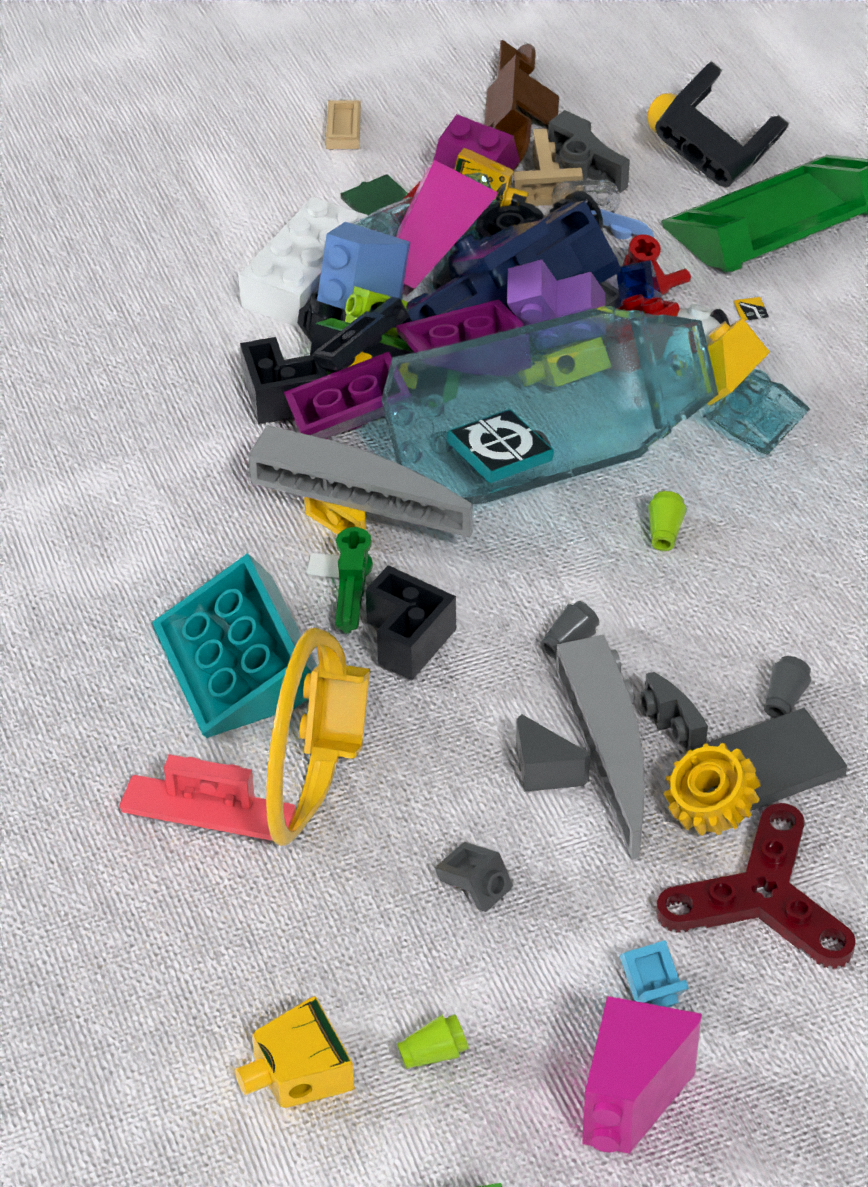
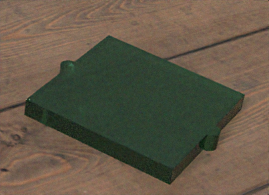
[341,174,408,229]

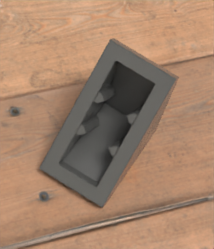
[516,714,590,792]

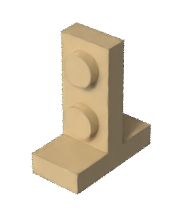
[513,129,583,206]

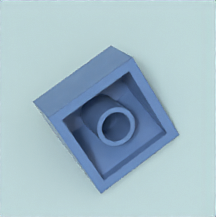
[317,221,411,311]

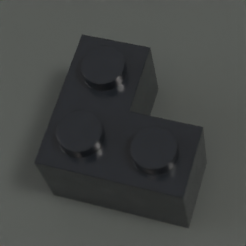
[240,337,328,424]
[365,565,456,680]

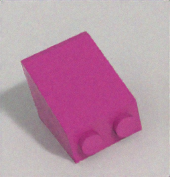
[582,996,702,1154]

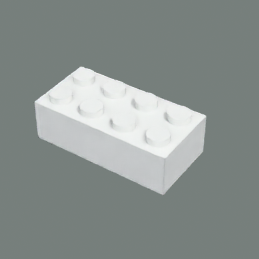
[238,197,372,328]

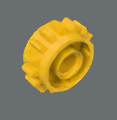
[664,743,761,836]

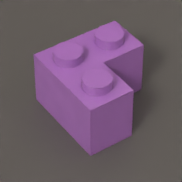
[507,259,605,346]

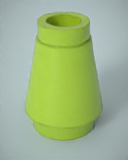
[648,491,687,551]
[396,1014,469,1069]

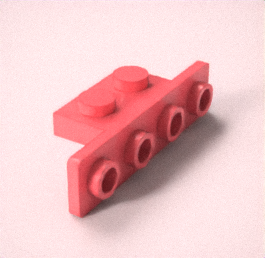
[120,754,296,841]

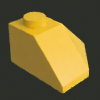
[701,318,770,406]

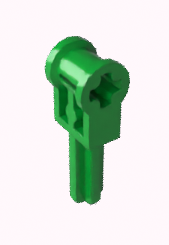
[335,527,373,634]

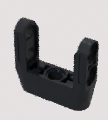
[655,61,789,187]

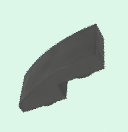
[640,672,708,751]

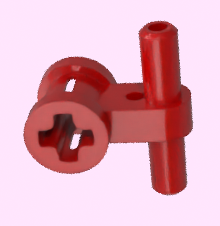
[623,234,691,298]

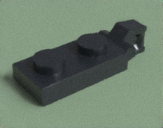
[313,297,409,371]

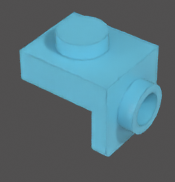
[620,940,689,1007]

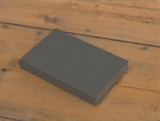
[694,707,847,811]

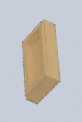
[326,100,361,149]

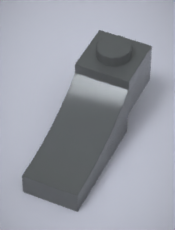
[548,110,630,193]

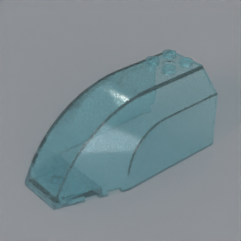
[381,306,718,504]

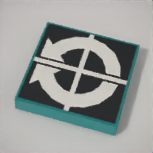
[447,409,554,483]

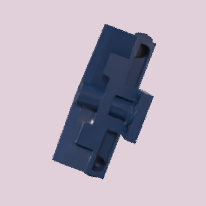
[398,201,622,373]

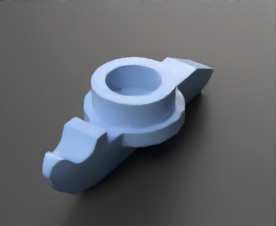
[592,209,654,239]

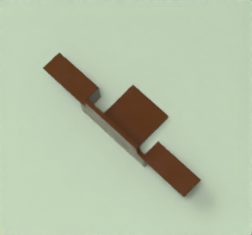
[484,40,559,171]

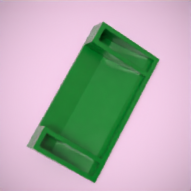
[661,155,868,272]

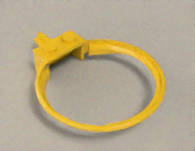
[266,628,370,846]

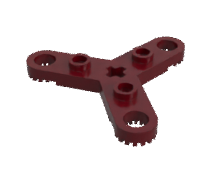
[656,803,856,969]

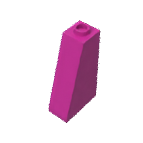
[395,160,498,296]

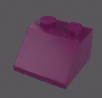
[433,114,520,170]

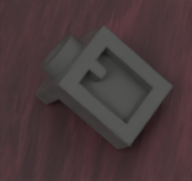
[435,842,513,912]

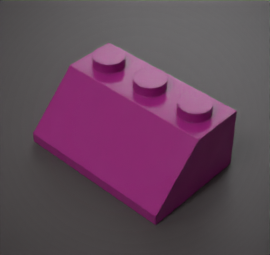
[284,352,410,439]

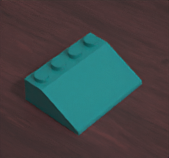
[152,553,317,738]

